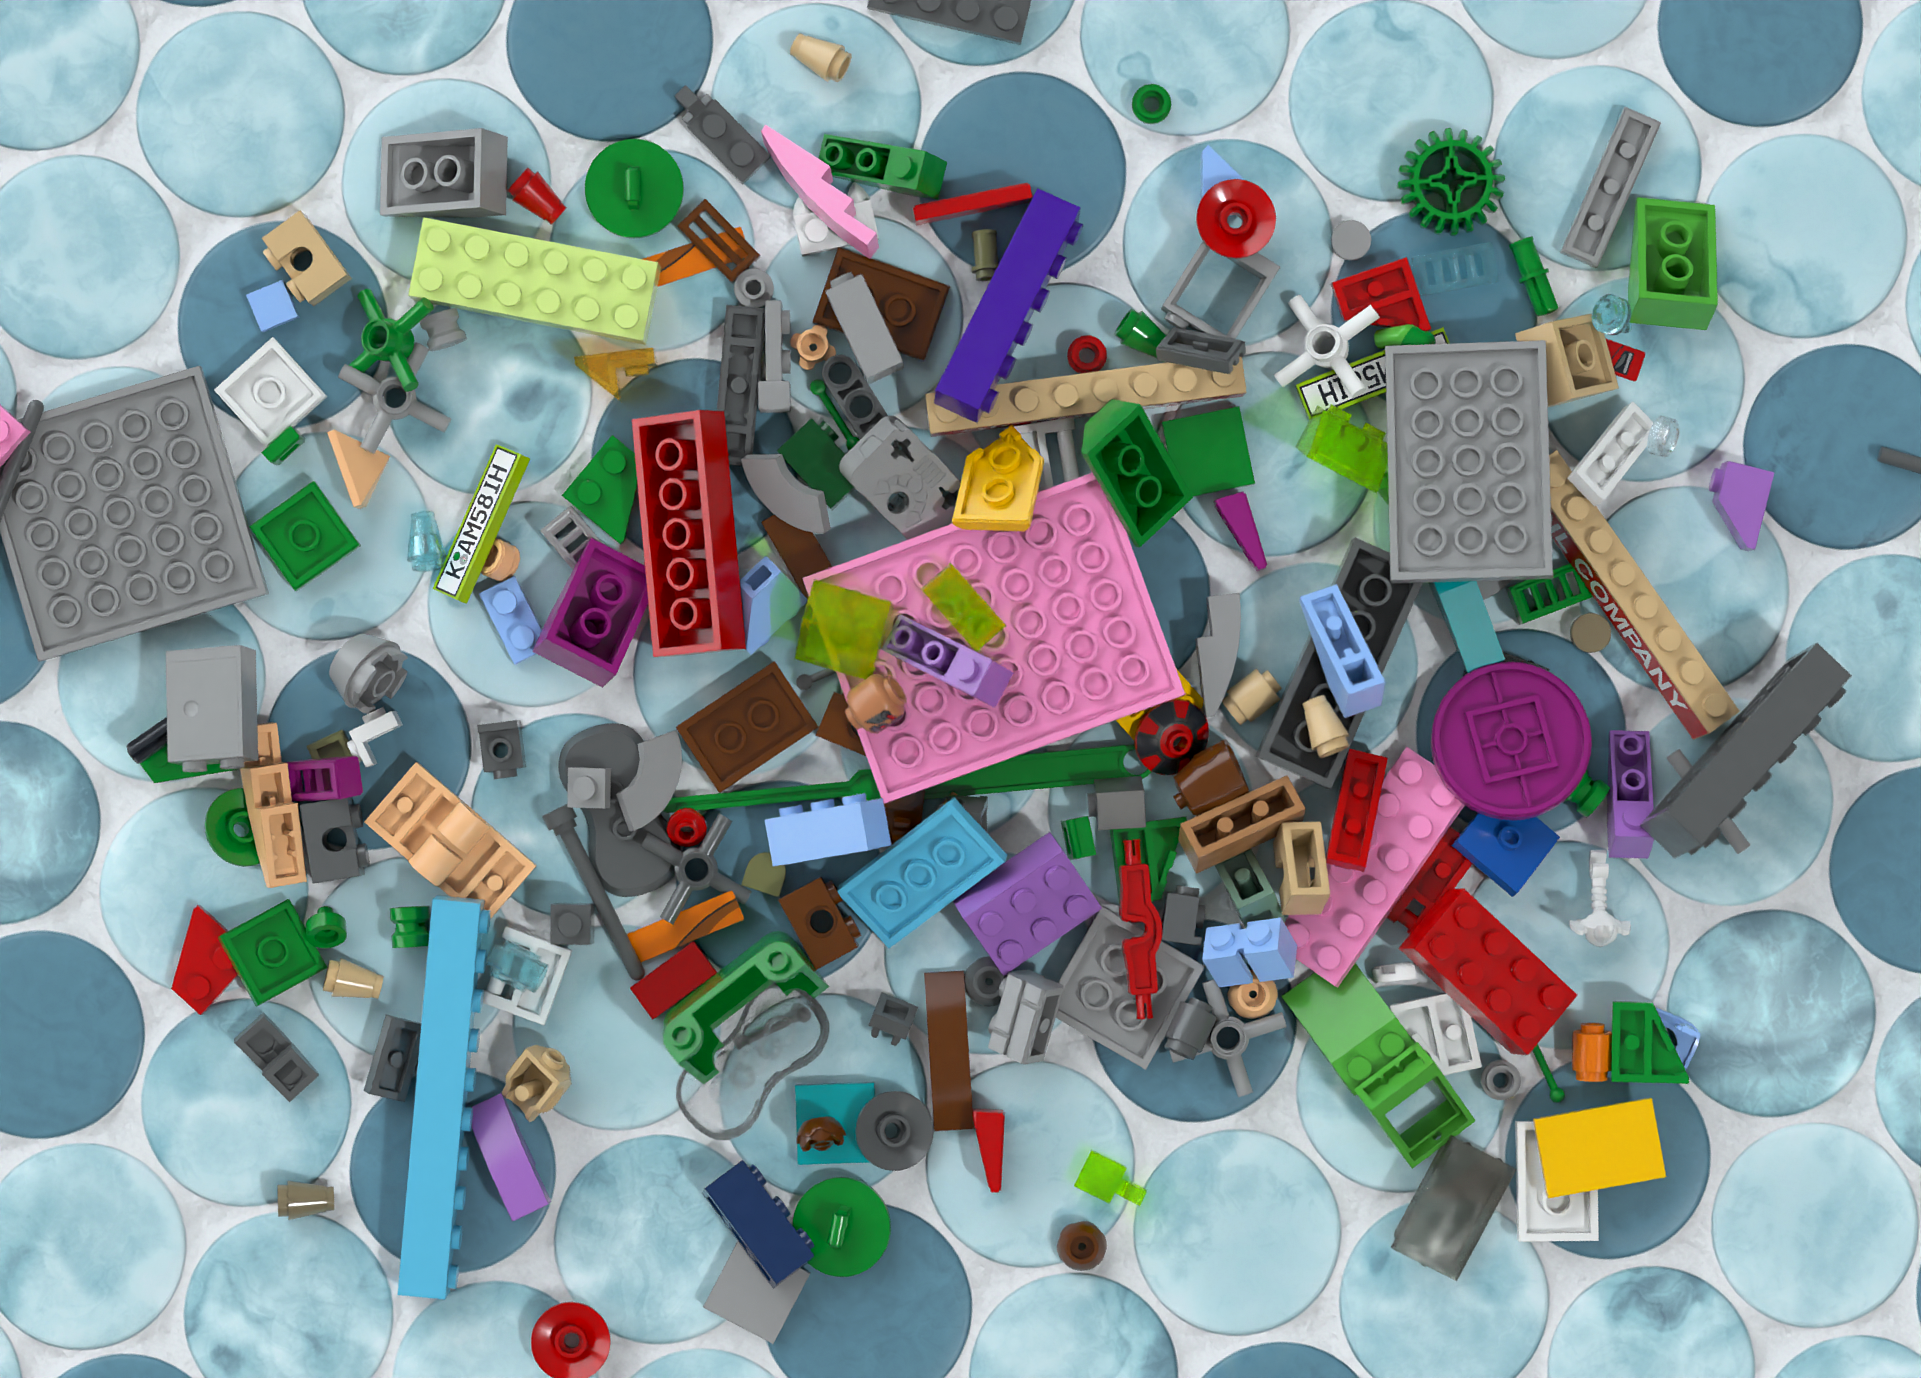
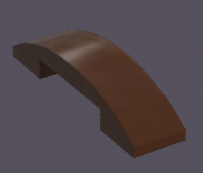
[924,970,974,1131]

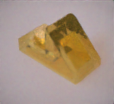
[574,348,658,402]

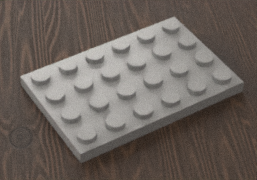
[1385,340,1553,583]

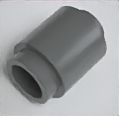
[1165,998,1216,1060]

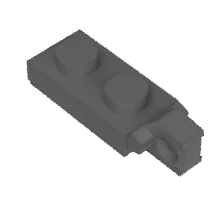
[675,85,771,184]

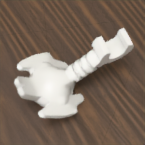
[1569,850,1631,947]

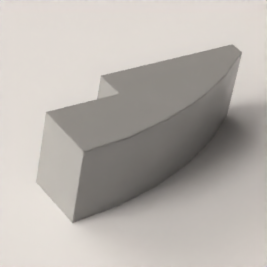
[1195,593,1241,717]

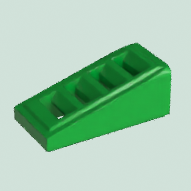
[1505,563,1593,625]

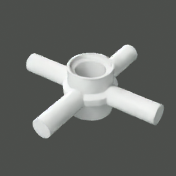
[1274,295,1380,398]

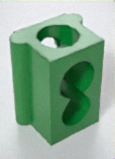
[1060,816,1096,860]

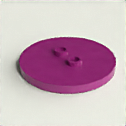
[1431,662,1592,820]

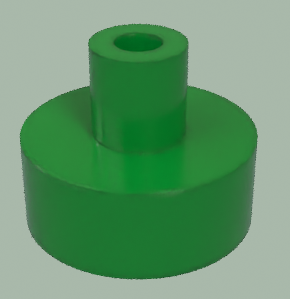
[306,906,347,948]

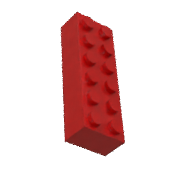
[632,410,746,657]

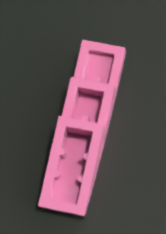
[761,125,879,259]

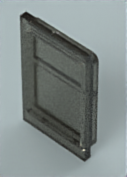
[1391,1135,1517,1281]

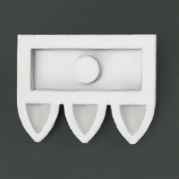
[793,182,879,256]

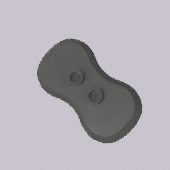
[558,723,681,897]

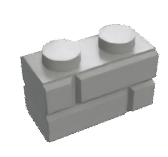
[988,970,1064,1064]

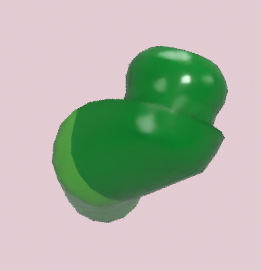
[1374,324,1436,349]

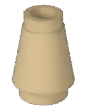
[790,33,852,82]
[1302,695,1349,758]
[323,958,384,999]

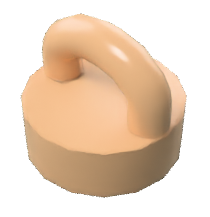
[481,538,520,582]

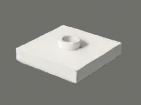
[214,337,328,448]

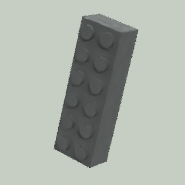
[1255,537,1423,789]
[1640,643,1852,858]

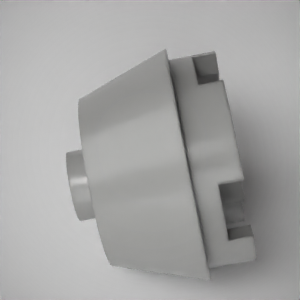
[329,633,408,714]

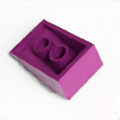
[532,538,648,688]

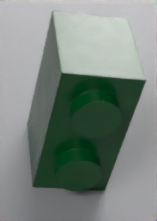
[777,418,856,511]

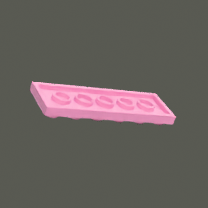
[1285,747,1465,988]

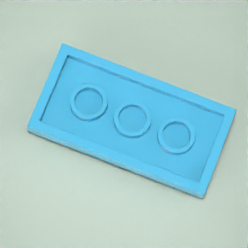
[837,798,1007,948]

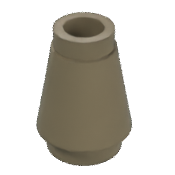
[277,1181,334,1220]

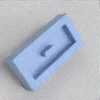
[479,576,542,665]

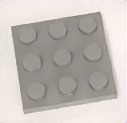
[1056,906,1205,1070]

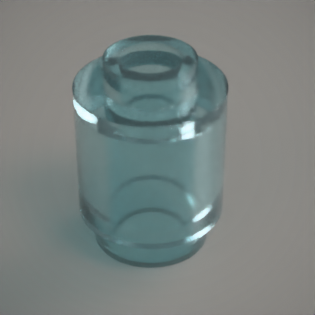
[486,940,549,993]

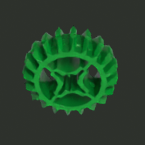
[1397,128,1505,236]

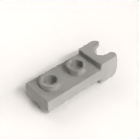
[758,300,791,413]

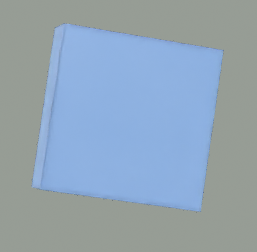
[246,280,300,332]

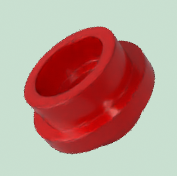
[1067,335,1107,374]
[667,808,707,847]

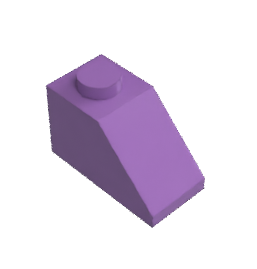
[1709,461,1775,551]

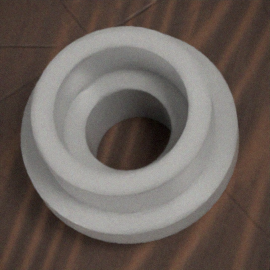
[734,268,774,308]
[1481,1060,1521,1100]

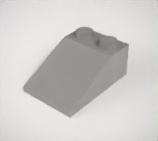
[380,128,508,218]

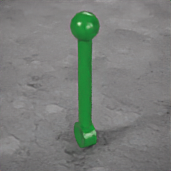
[810,379,860,450]
[1532,1044,1565,1103]

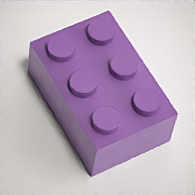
[953,832,1102,976]

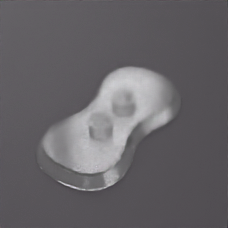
[676,982,829,1140]

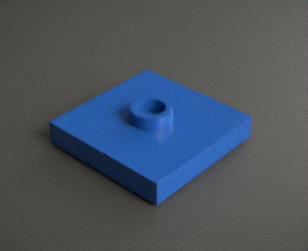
[1452,812,1560,897]

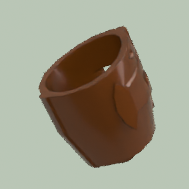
[1173,739,1250,817]

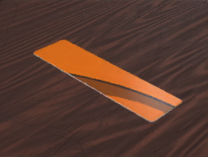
[643,227,748,287]
[627,891,744,962]

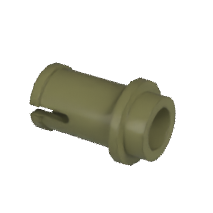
[971,229,999,281]

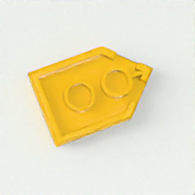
[952,425,1044,531]

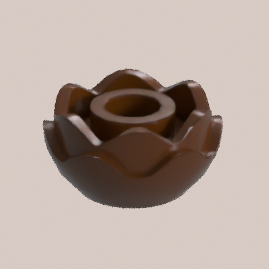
[796,1117,846,1152]
[1057,1221,1107,1271]

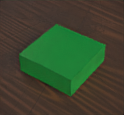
[261,426,306,465]

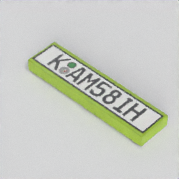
[1295,327,1450,422]
[433,444,530,604]

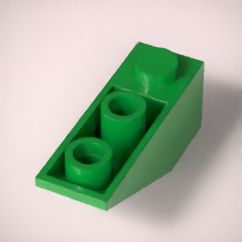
[818,134,947,200]

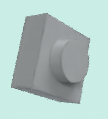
[567,767,611,808]

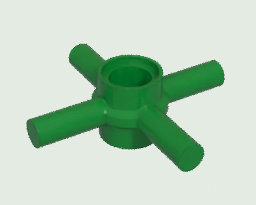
[349,289,434,392]

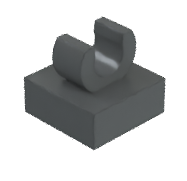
[869,992,918,1046]

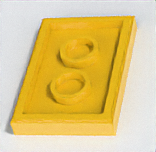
[1533,1097,1666,1198]

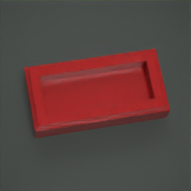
[630,941,717,1020]

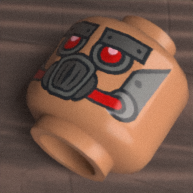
[845,674,907,734]

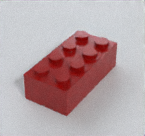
[1398,889,1578,1055]

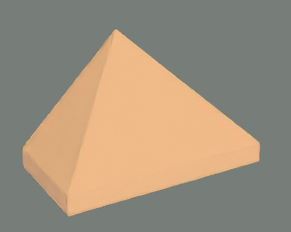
[327,429,390,509]

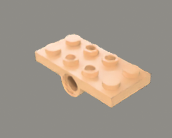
[364,762,537,920]

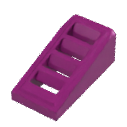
[1213,492,1267,571]
[284,756,363,802]

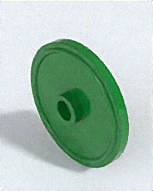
[585,139,684,238]
[792,1177,891,1277]

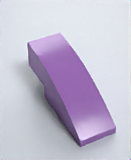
[471,1093,551,1222]

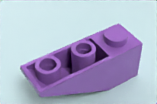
[881,614,1013,708]
[1607,730,1655,859]

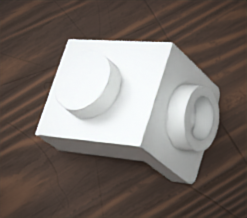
[347,707,403,767]

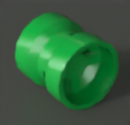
[1565,769,1610,818]
[390,906,430,948]

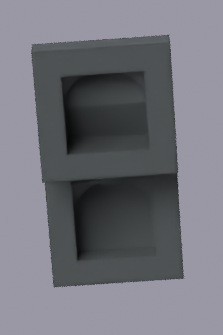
[234,1012,319,1102]

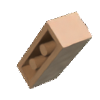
[1178,775,1305,874]

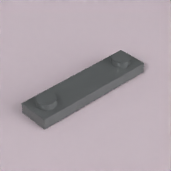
[717,305,765,466]

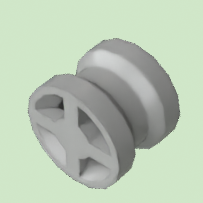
[420,308,467,351]

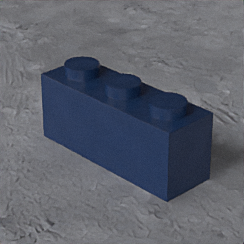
[702,1160,815,1289]

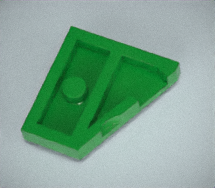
[562,435,637,545]
[1110,816,1187,905]

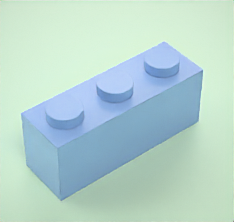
[765,793,891,867]

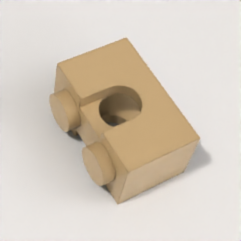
[262,210,352,306]
[1273,822,1330,915]

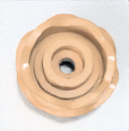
[1228,970,1278,1019]

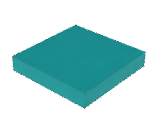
[795,1082,875,1165]

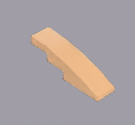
[240,722,307,888]

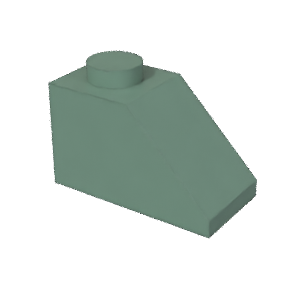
[1215,849,1286,929]

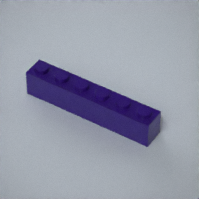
[934,188,1083,423]

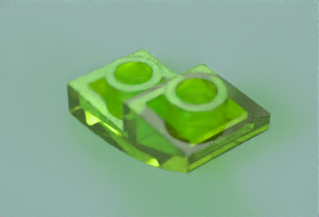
[921,562,1006,652]

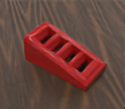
[972,1109,1005,1193]

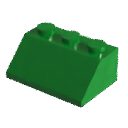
[1081,399,1193,548]

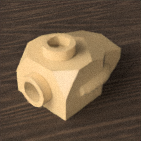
[502,1044,572,1122]

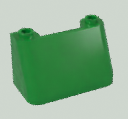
[663,931,829,1084]

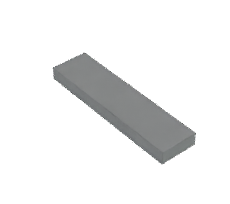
[1560,107,1661,268]

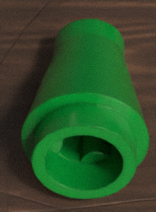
[1114,309,1166,362]

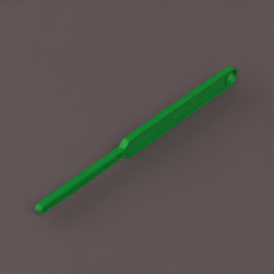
[663,744,1152,813]

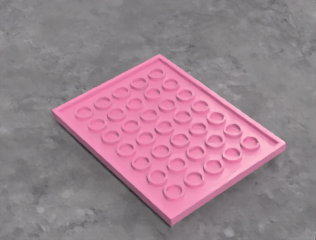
[802,473,1185,804]

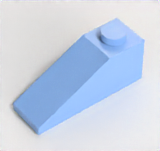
[1299,584,1385,718]

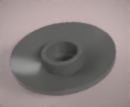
[855,1091,934,1171]

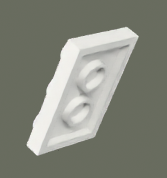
[1515,1121,1599,1242]

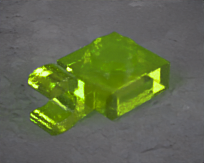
[1074,1149,1147,1206]

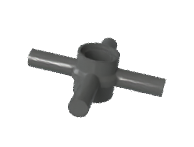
[640,814,752,925]

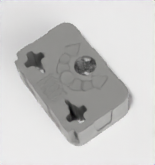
[839,416,961,540]

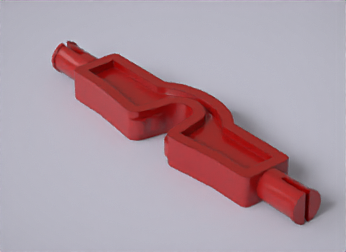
[1119,839,1162,1019]

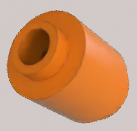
[1572,1023,1612,1082]

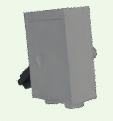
[127,645,258,772]

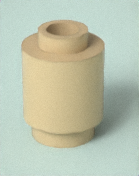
[1222,668,1282,726]

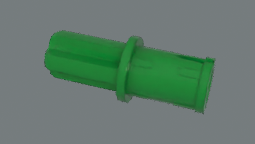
[1509,236,1558,316]

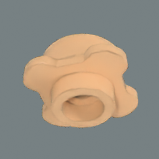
[790,325,836,370]

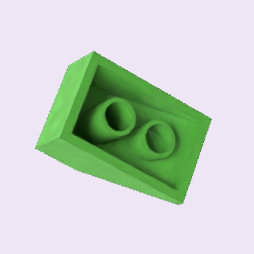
[1628,197,1718,330]
[1281,963,1415,1096]

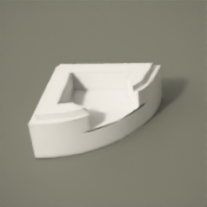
[1372,962,1417,983]

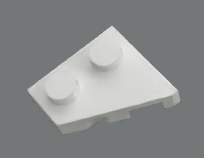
[1389,993,1482,1076]

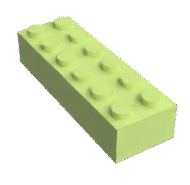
[408,217,661,345]

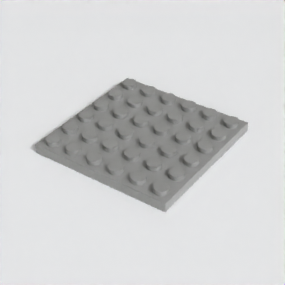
[0,366,269,662]

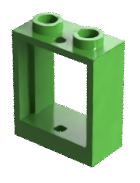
[1354,1042,1476,1169]

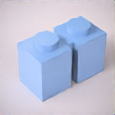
[1202,917,1297,988]

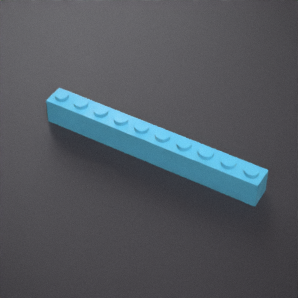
[397,895,490,1299]

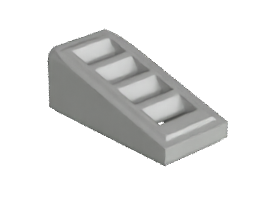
[540,506,603,570]

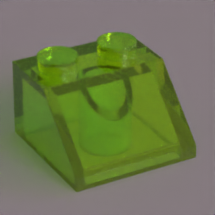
[1295,404,1388,493]
[794,579,894,680]

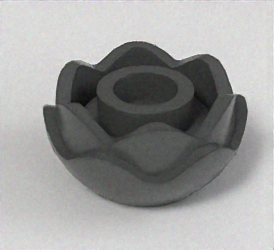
[964,956,1012,1007]

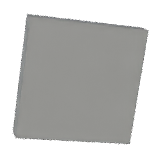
[703,1241,811,1344]

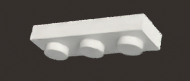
[1567,401,1660,507]

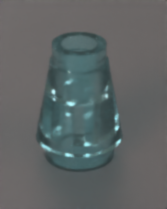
[407,511,447,572]

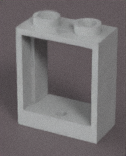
[1161,242,1280,339]
[825,272,904,385]

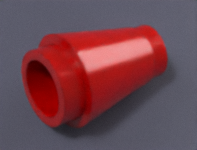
[507,167,567,225]

